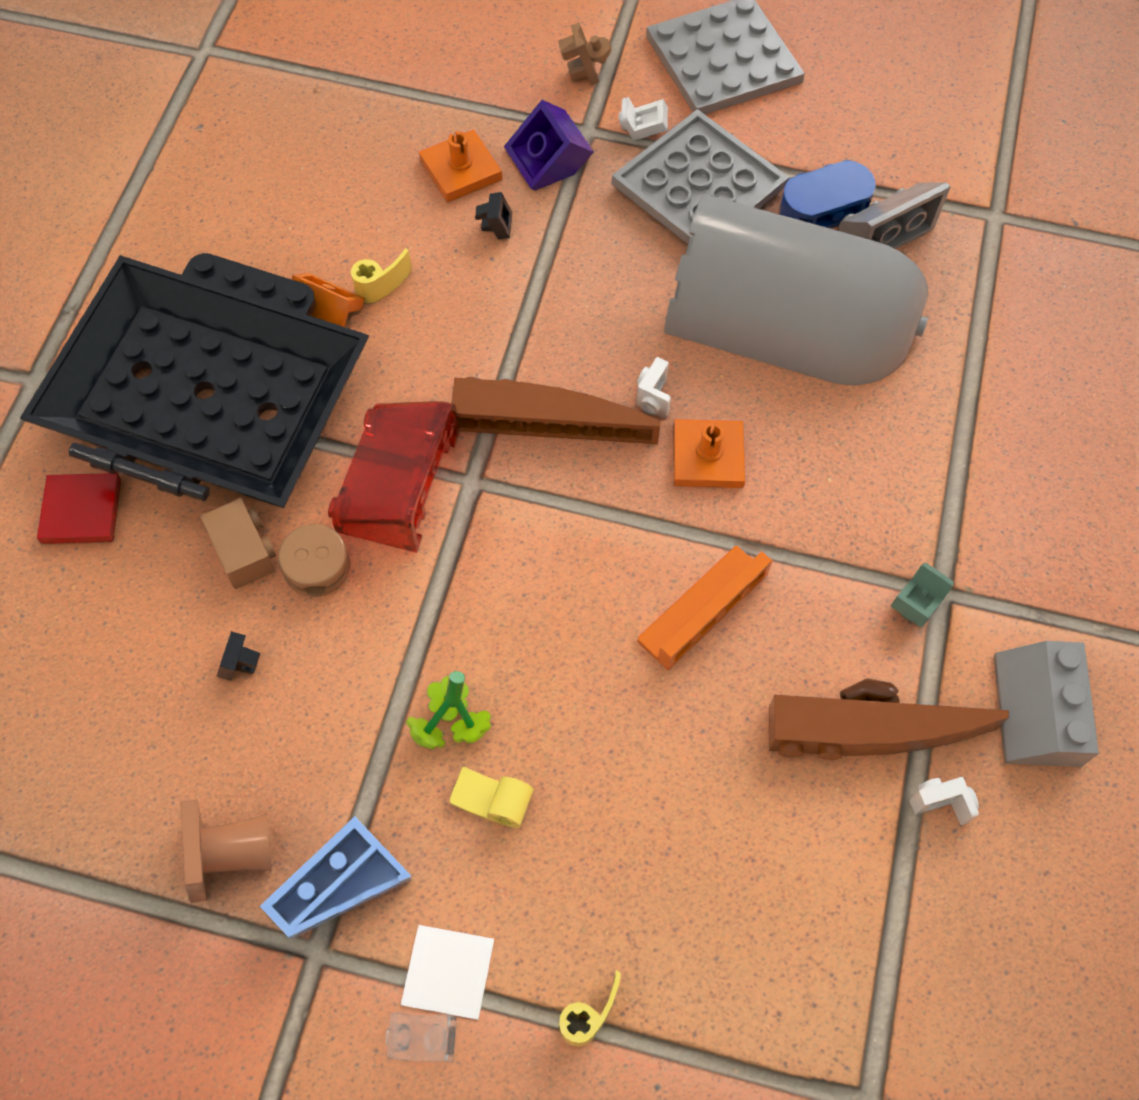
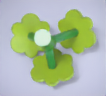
[406,671,491,749]

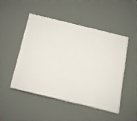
[401,925,494,1020]

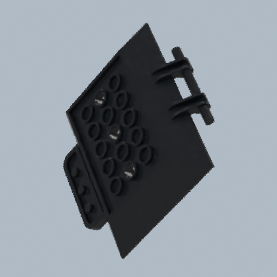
[20,253,369,508]

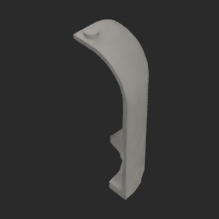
[664,193,928,385]

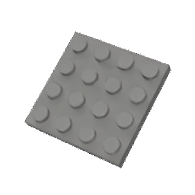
[646,0,805,114]
[611,109,789,244]

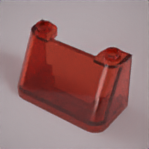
[328,401,460,553]

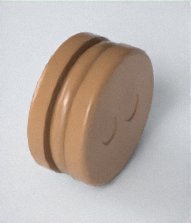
[278,524,350,596]

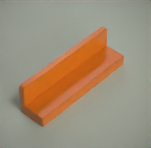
[638,546,773,671]

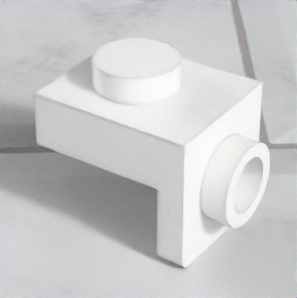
[619,97,668,141]
[636,357,671,419]
[909,777,979,825]

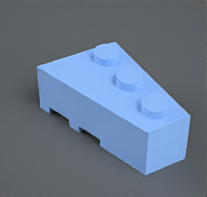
[260,816,412,939]

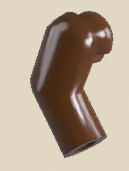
[840,678,900,703]

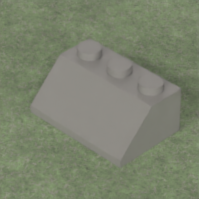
[838,182,950,249]
[994,641,1099,767]

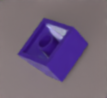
[504,100,594,191]

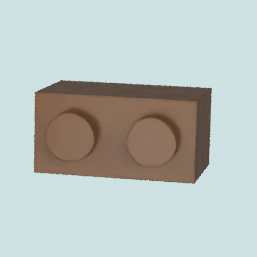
[200,498,277,589]

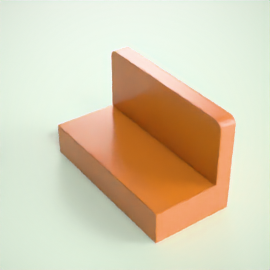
[291,273,365,327]

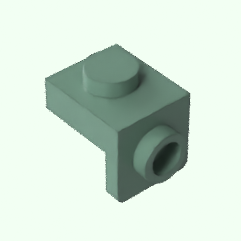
[891,563,954,628]

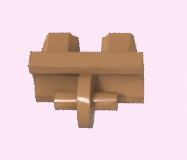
[558,22,612,85]

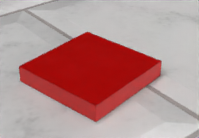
[37,473,121,544]

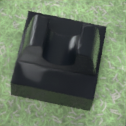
[475,192,513,239]
[216,631,260,681]

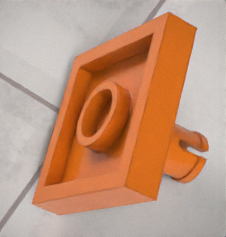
[419,129,503,203]
[673,419,745,488]

